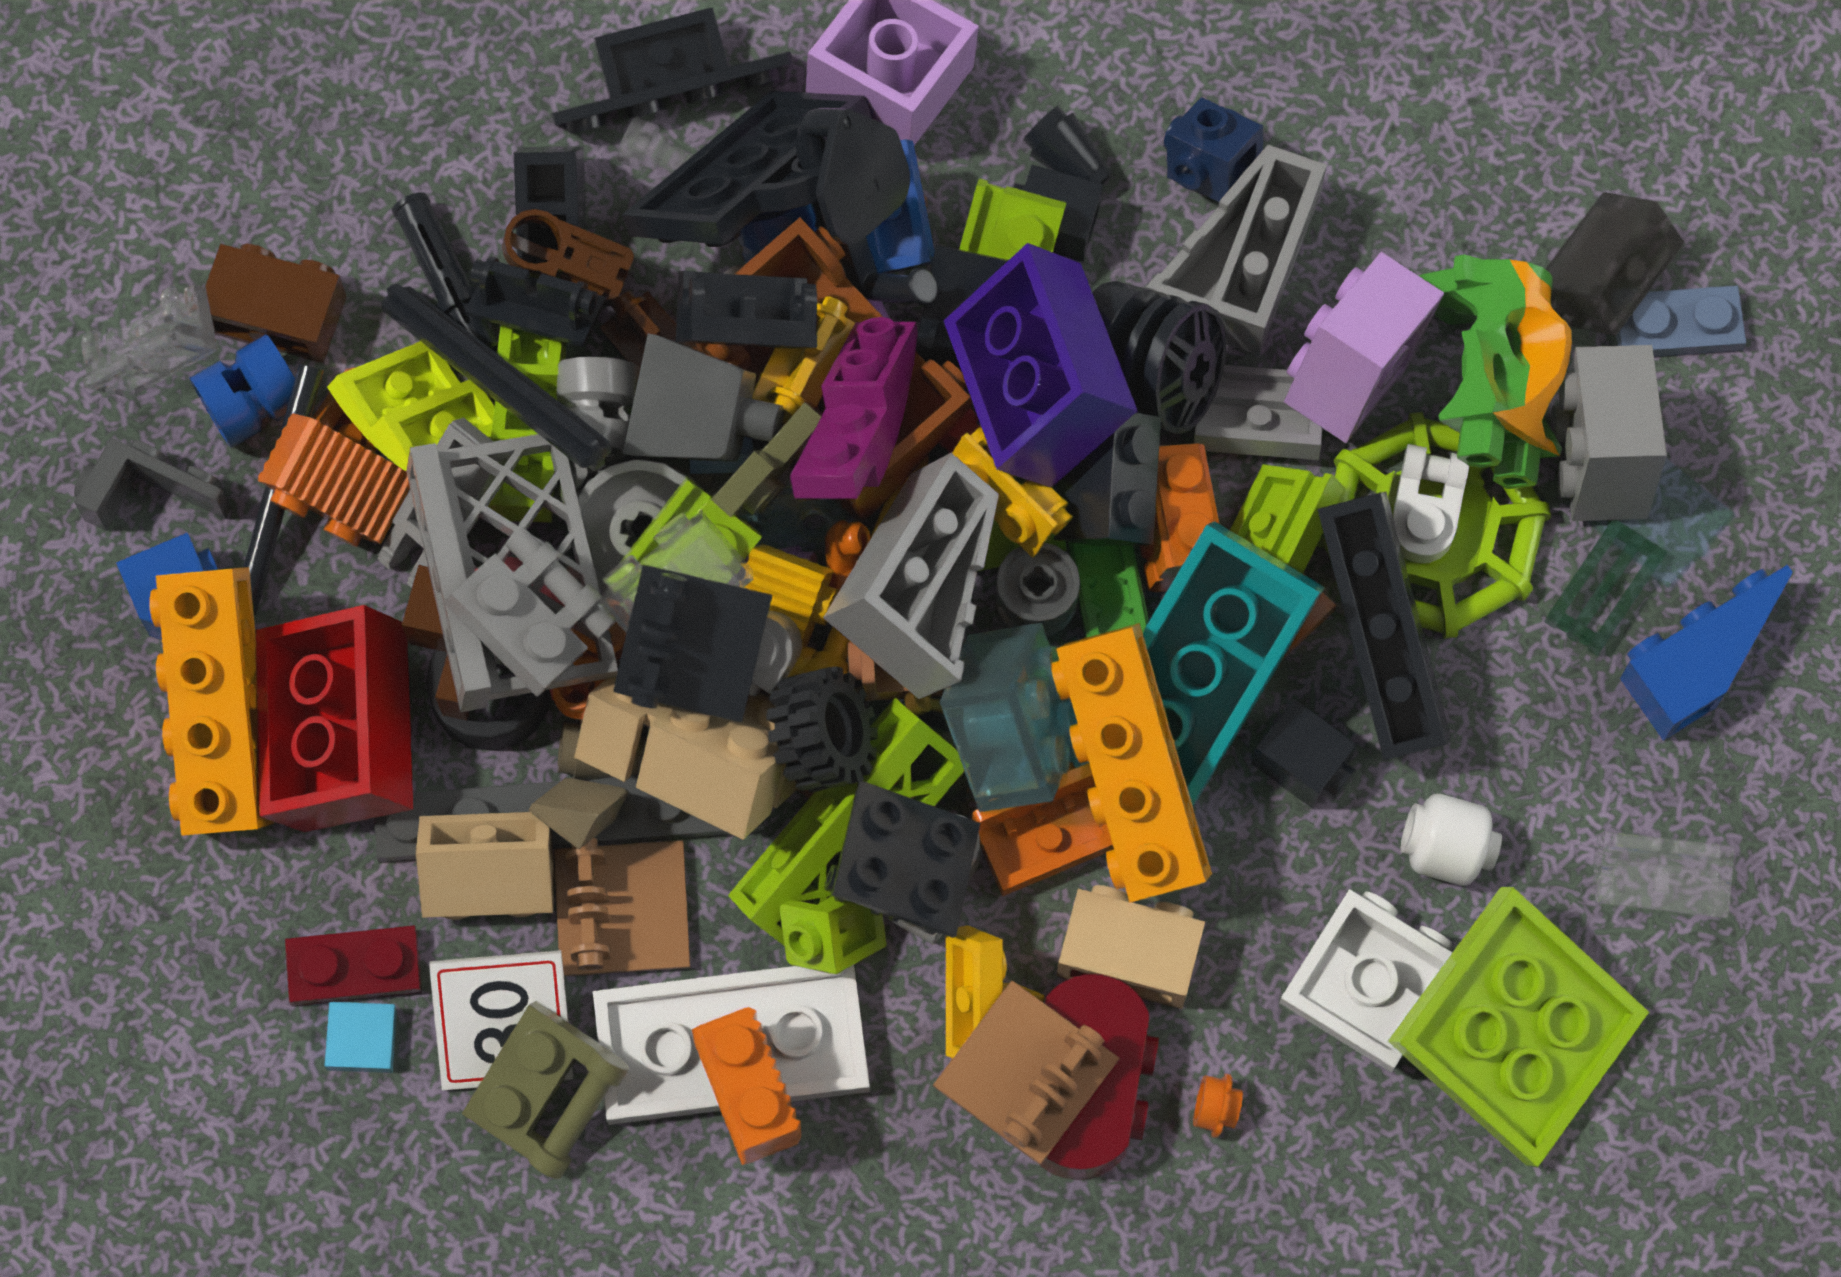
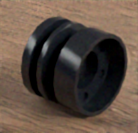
[1092,281,1227,434]

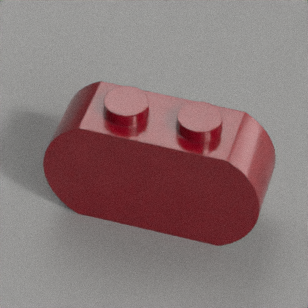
[1040,974,1159,1180]

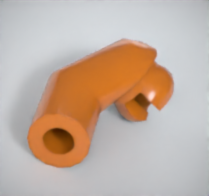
[825,520,871,592]

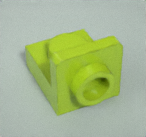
[779,896,887,974]

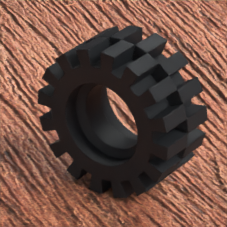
[767,666,878,793]

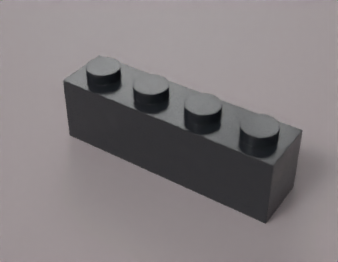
[1317,491,1451,760]

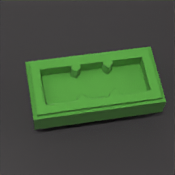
[1067,542,1149,639]

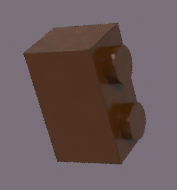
[197,244,347,363]

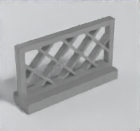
[406,434,618,712]

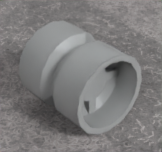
[556,357,640,462]

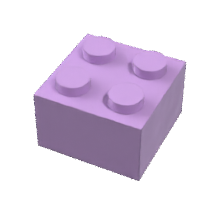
[806,0,979,146]
[1284,252,1444,443]

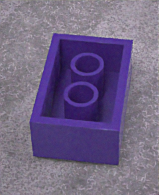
[944,243,1138,487]

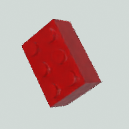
[255,605,413,832]

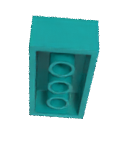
[1143,521,1325,807]

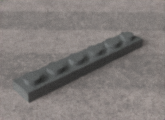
[375,775,765,863]

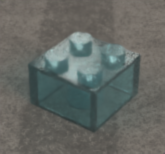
[940,623,1077,812]

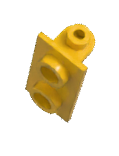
[752,296,855,424]
[952,427,1073,558]

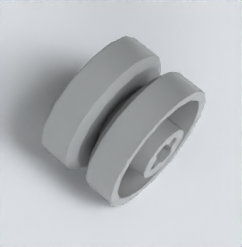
[572,458,703,600]

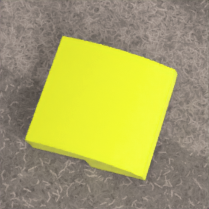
[327,341,494,471]

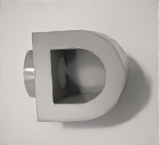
[749,611,802,696]

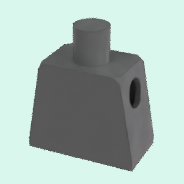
[623,333,784,462]

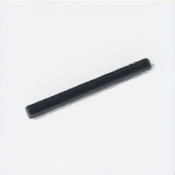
[381,283,611,471]

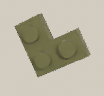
[711,402,823,517]

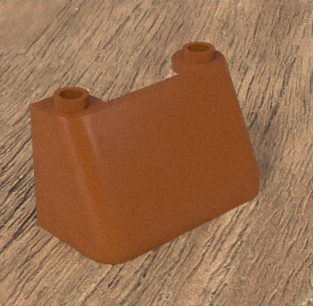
[695,217,972,523]

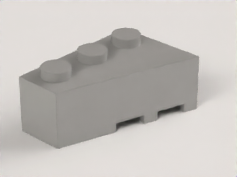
[823,453,999,699]

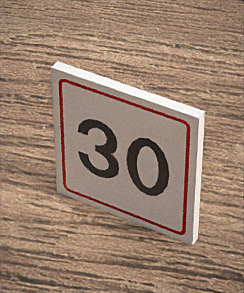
[429,950,573,1090]

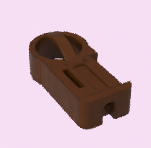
[502,209,634,306]

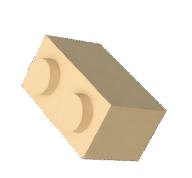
[416,812,555,920]
[1056,885,1205,1009]

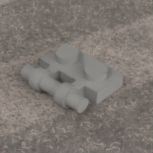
[444,527,617,697]

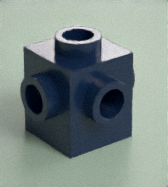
[1164,97,1263,202]

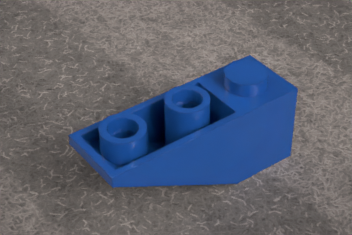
[1620,565,1793,741]

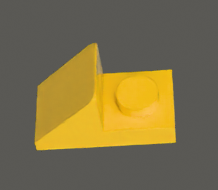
[946,925,1045,1059]

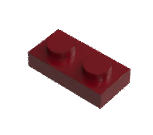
[285,925,422,1007]

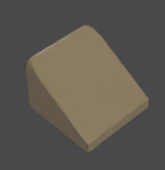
[529,777,629,849]

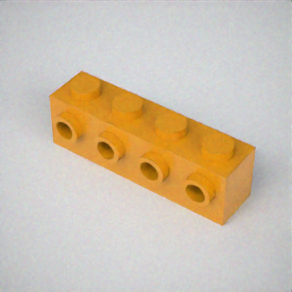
[150,567,274,836]
[1051,623,1212,903]

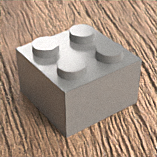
[1551,345,1667,521]

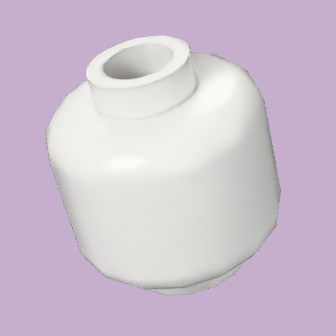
[1401,794,1502,886]

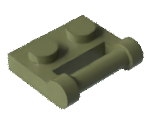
[461,1001,630,1179]

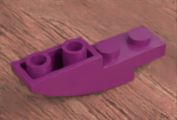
[790,317,918,499]

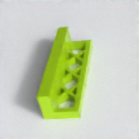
[728,698,971,946]

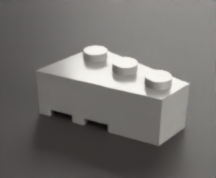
[1146,145,1327,356]

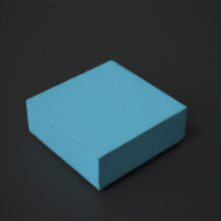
[324,1002,397,1073]

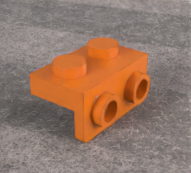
[972,762,1114,897]

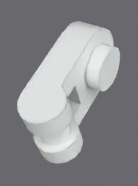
[1393,444,1469,563]

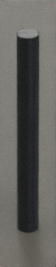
[243,364,324,615]

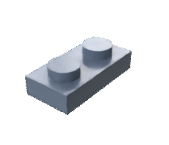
[1612,286,1746,357]

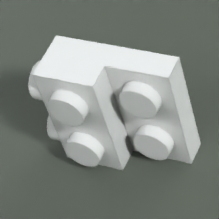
[1279,889,1454,1073]

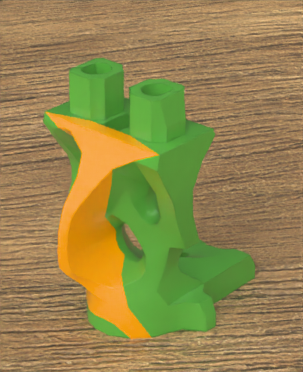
[1418,254,1572,489]

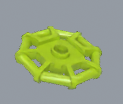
[1317,412,1551,639]

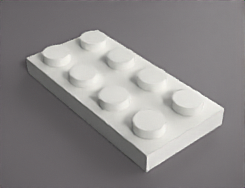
[593,965,870,1125]

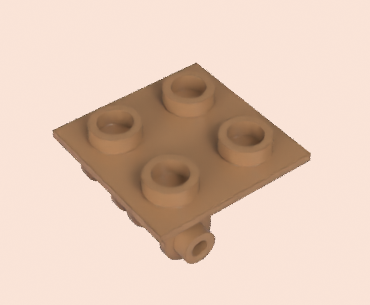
[554,838,690,977]
[933,980,1119,1165]

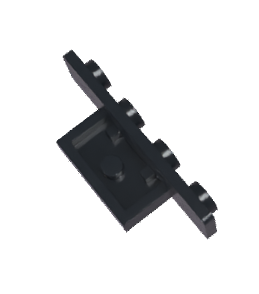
[550,7,793,134]

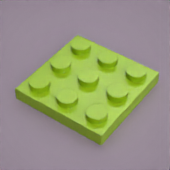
[1388,887,1649,1167]

